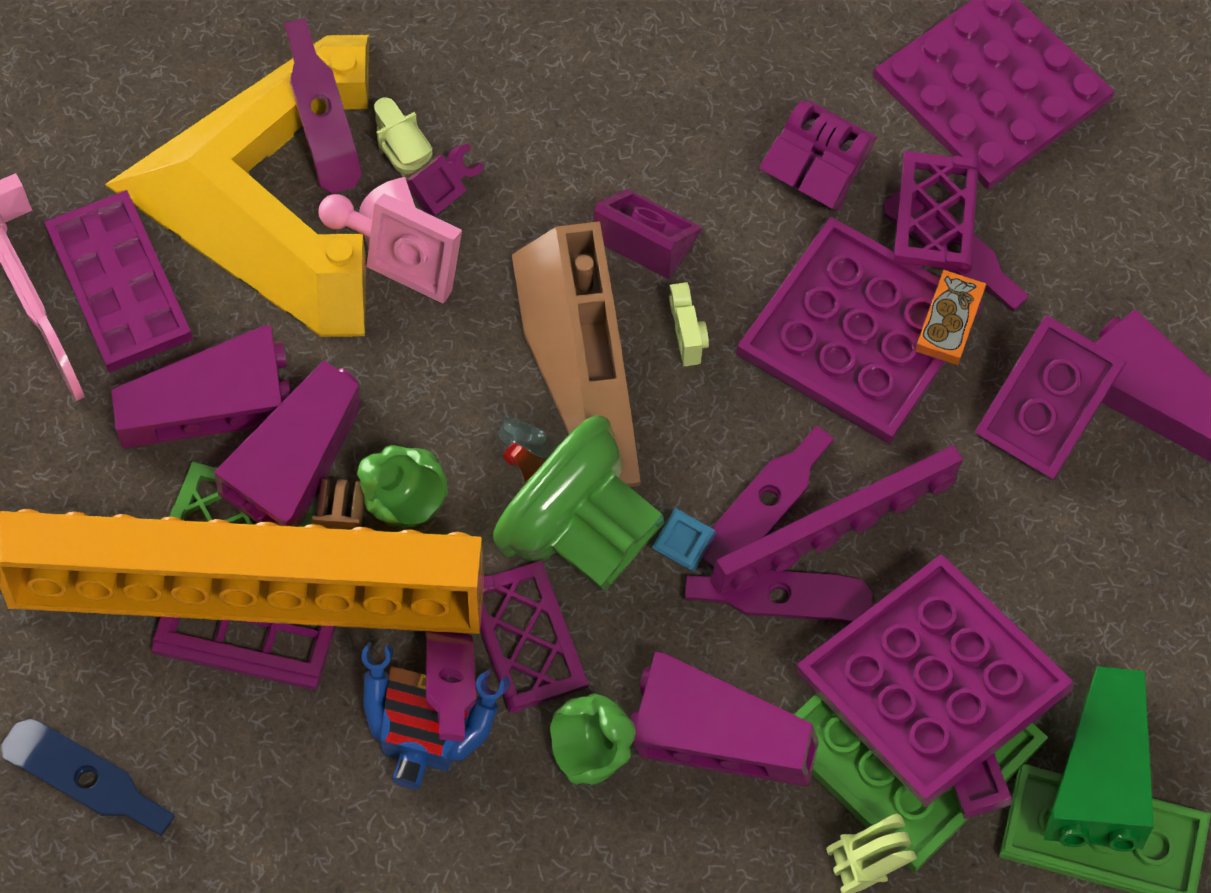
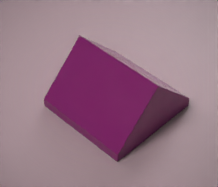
[594,189,703,280]

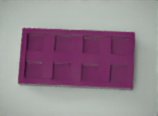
[44,190,193,373]

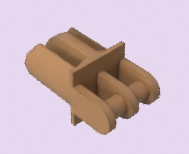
[312,478,364,530]

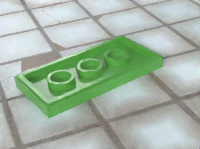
[999,764,1211,893]

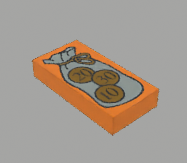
[915,270,986,365]

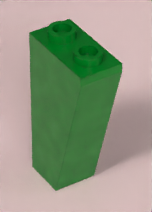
[1044,666,1154,852]

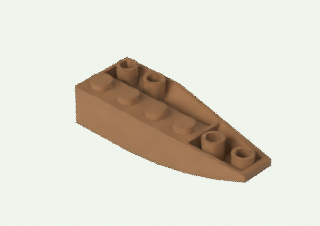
[512,221,641,487]

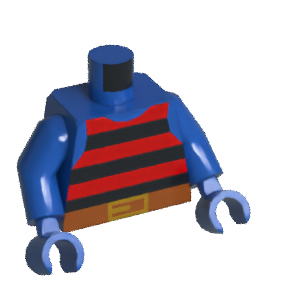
[361,641,510,789]

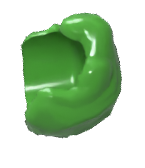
[357,445,448,529]
[550,693,636,786]

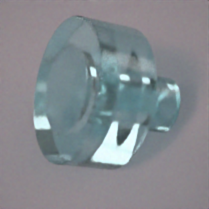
[498,417,547,455]

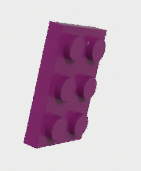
[975,315,1127,480]

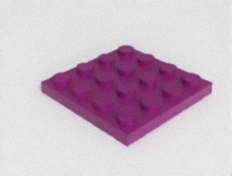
[873,0,1115,190]
[736,217,983,444]
[796,554,1074,807]

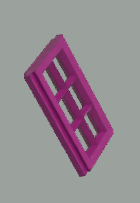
[151,616,337,691]

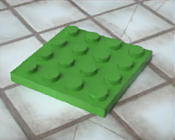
[794,694,1048,874]

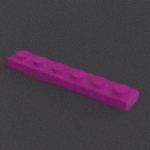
[711,445,964,595]

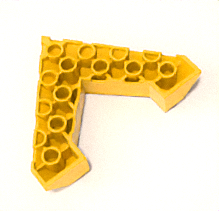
[105,35,369,337]

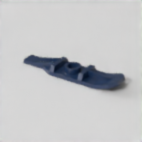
[1,718,175,836]

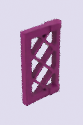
[893,151,979,273]
[480,560,589,714]

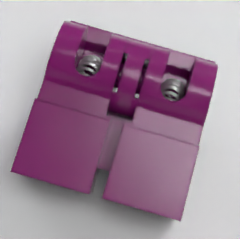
[759,100,878,211]

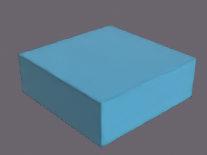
[652,508,717,573]

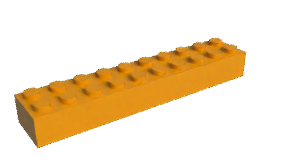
[0,509,484,634]

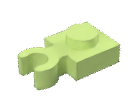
[669,282,709,367]

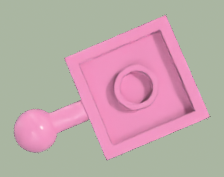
[319,193,462,304]

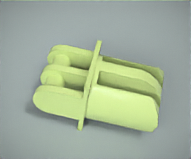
[374,97,433,179]
[826,813,917,893]

